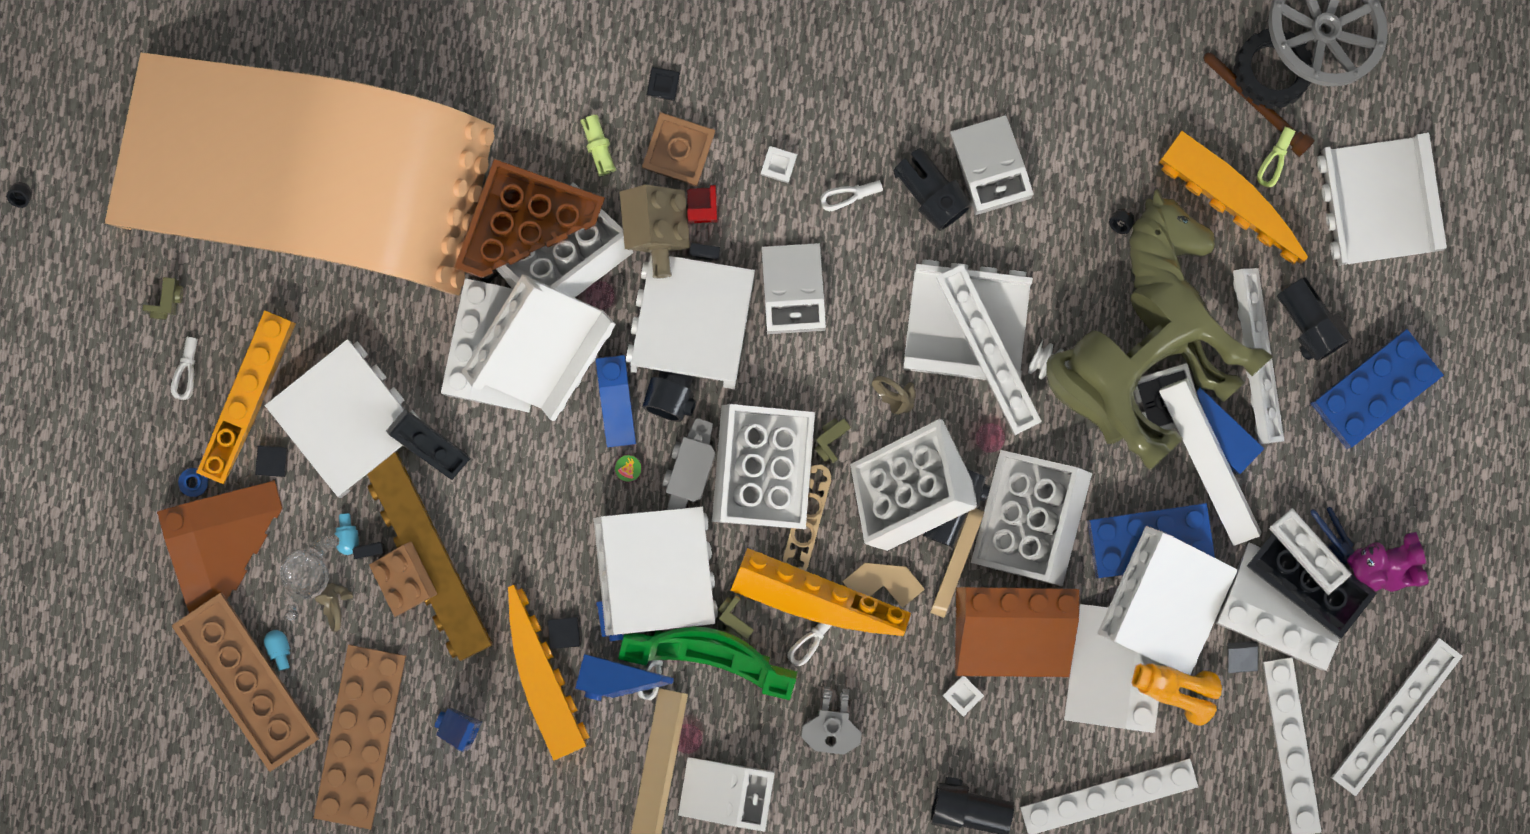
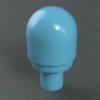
[335,513,359,555]
[264,630,290,671]

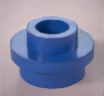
[178,468,208,497]

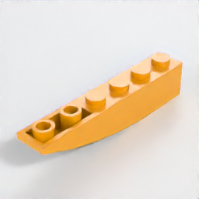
[1159,131,1308,264]
[196,310,296,484]
[730,548,911,636]
[508,585,590,761]

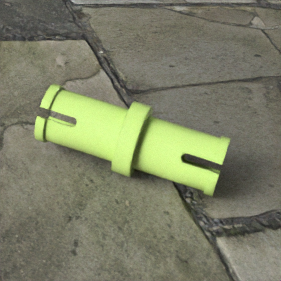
[580,115,616,176]

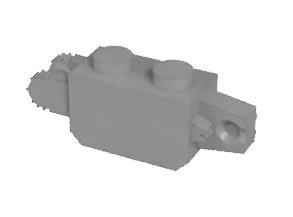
[662,418,716,510]

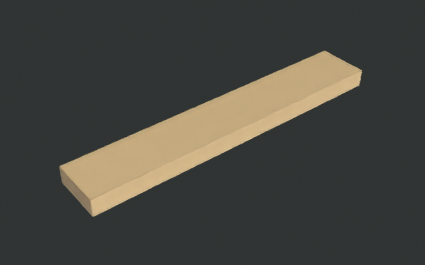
[631,688,688,834]

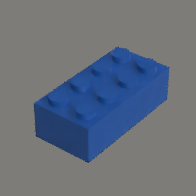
[1310,329,1444,449]
[1087,503,1215,579]

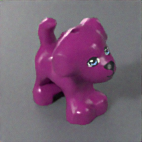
[1347,532,1429,592]

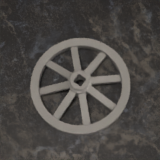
[1268,0,1388,87]

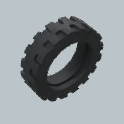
[1233,29,1313,109]

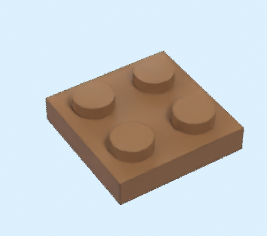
[642,112,716,187]
[369,541,437,617]

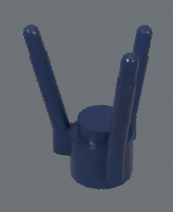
[1310,507,1354,565]

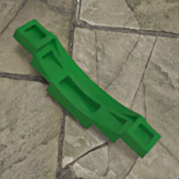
[618,627,798,700]

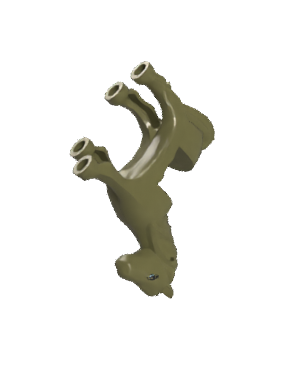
[1046,189,1273,470]

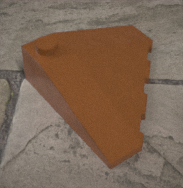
[454,159,605,278]
[157,480,283,613]

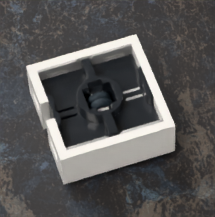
[1134,363,1199,430]

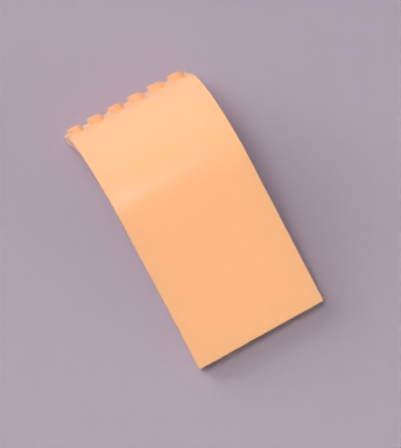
[105,52,495,296]

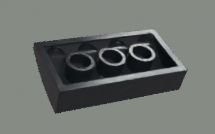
[1246,533,1377,640]

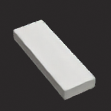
[1269,508,1352,595]

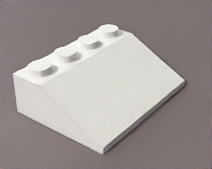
[497,182,633,298]
[441,278,531,412]
[712,404,815,529]
[850,419,977,551]
[971,450,1092,587]
[1214,542,1340,671]
[1064,604,1163,733]

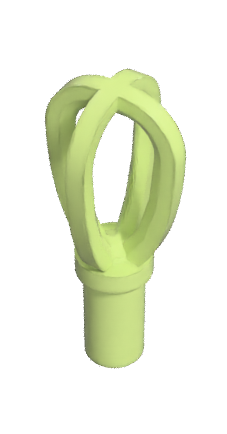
[1257,126,1295,187]

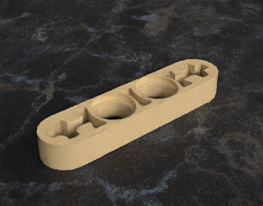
[783,465,831,571]
[930,508,985,618]

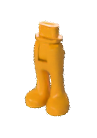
[1131,663,1222,726]

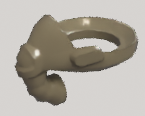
[872,376,916,415]
[315,583,353,632]

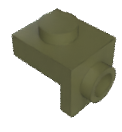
[142,277,183,320]
[815,418,851,463]
[718,595,754,639]

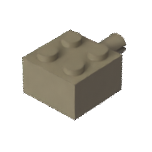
[620,184,690,279]

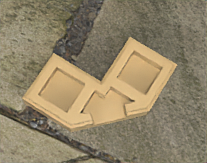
[842,563,925,608]

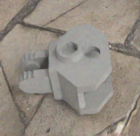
[801,686,862,755]

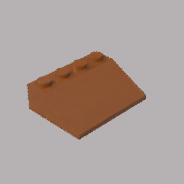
[955,587,1079,677]

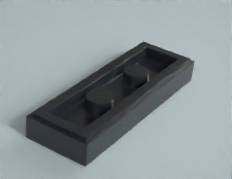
[386,409,471,480]

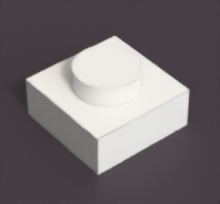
[761,146,797,183]
[942,676,984,717]

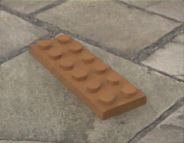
[171,592,320,772]
[314,645,406,830]

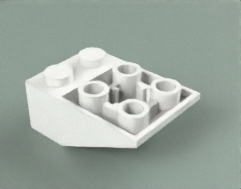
[950,115,1034,215]
[762,243,826,334]
[678,757,775,832]

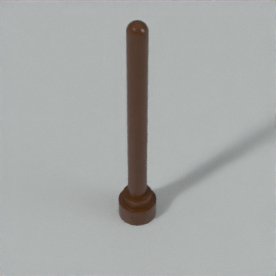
[1204,52,1315,158]

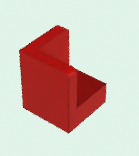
[687,185,717,224]

